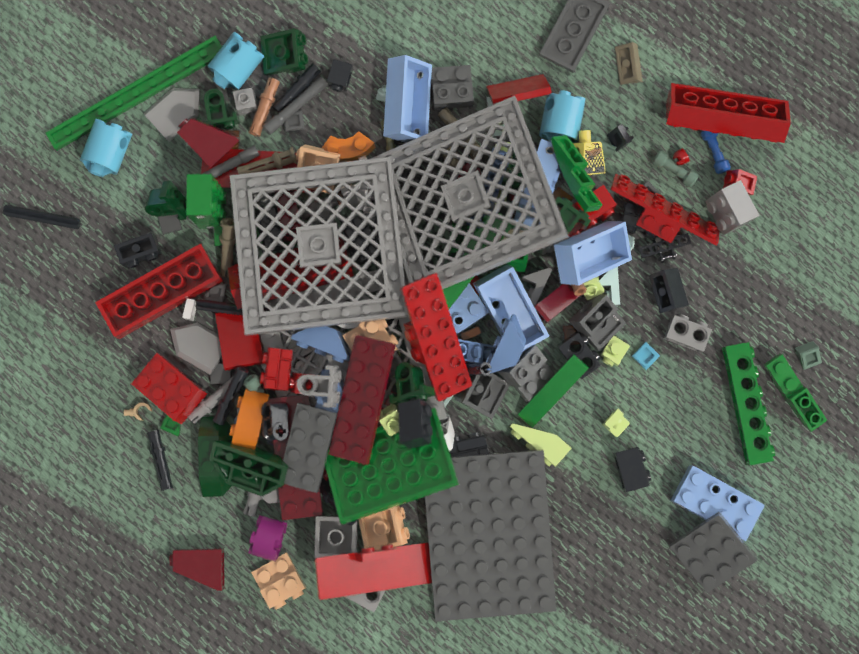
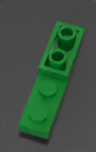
[764,353,827,432]

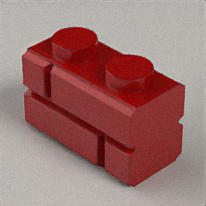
[260,348,293,392]

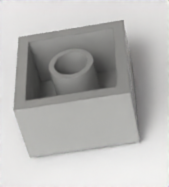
[705,180,760,236]
[314,516,358,558]

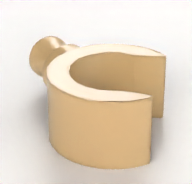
[124,403,153,421]

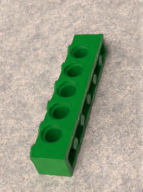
[722,342,775,465]

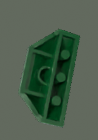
[198,416,233,497]
[209,440,288,497]

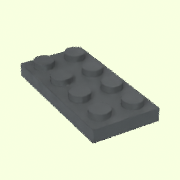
[539,0,610,73]
[283,403,338,493]

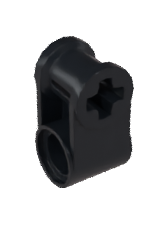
[261,402,289,441]

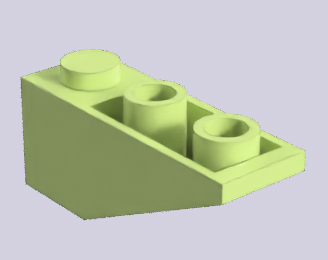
[509,423,571,467]

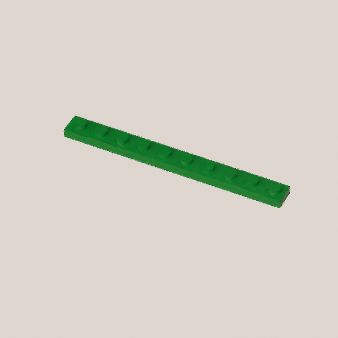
[45,36,222,151]

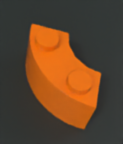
[322,131,375,163]
[229,389,269,450]

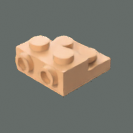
[296,144,340,194]
[342,319,399,352]
[358,505,410,550]
[251,552,306,610]

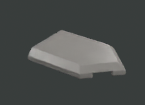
[143,88,200,142]
[170,323,222,375]

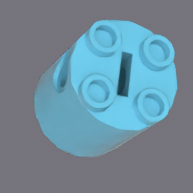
[207,32,265,90]
[539,90,586,143]
[80,119,132,177]

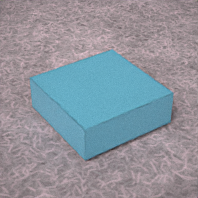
[632,342,660,370]

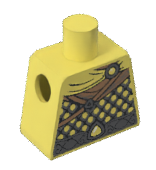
[573,130,605,175]

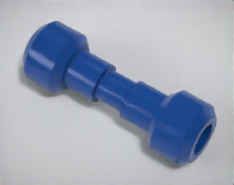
[701,130,731,174]

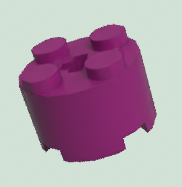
[248,515,287,562]

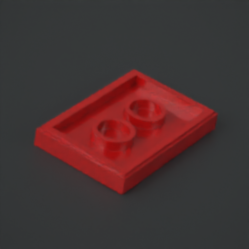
[486,74,552,105]
[215,313,263,371]

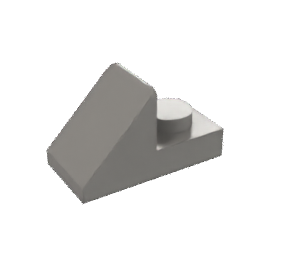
[521,268,552,307]

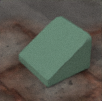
[795,341,822,370]

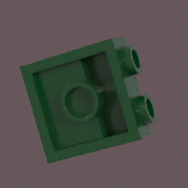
[260,28,308,76]

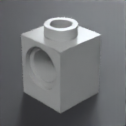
[233,88,258,116]

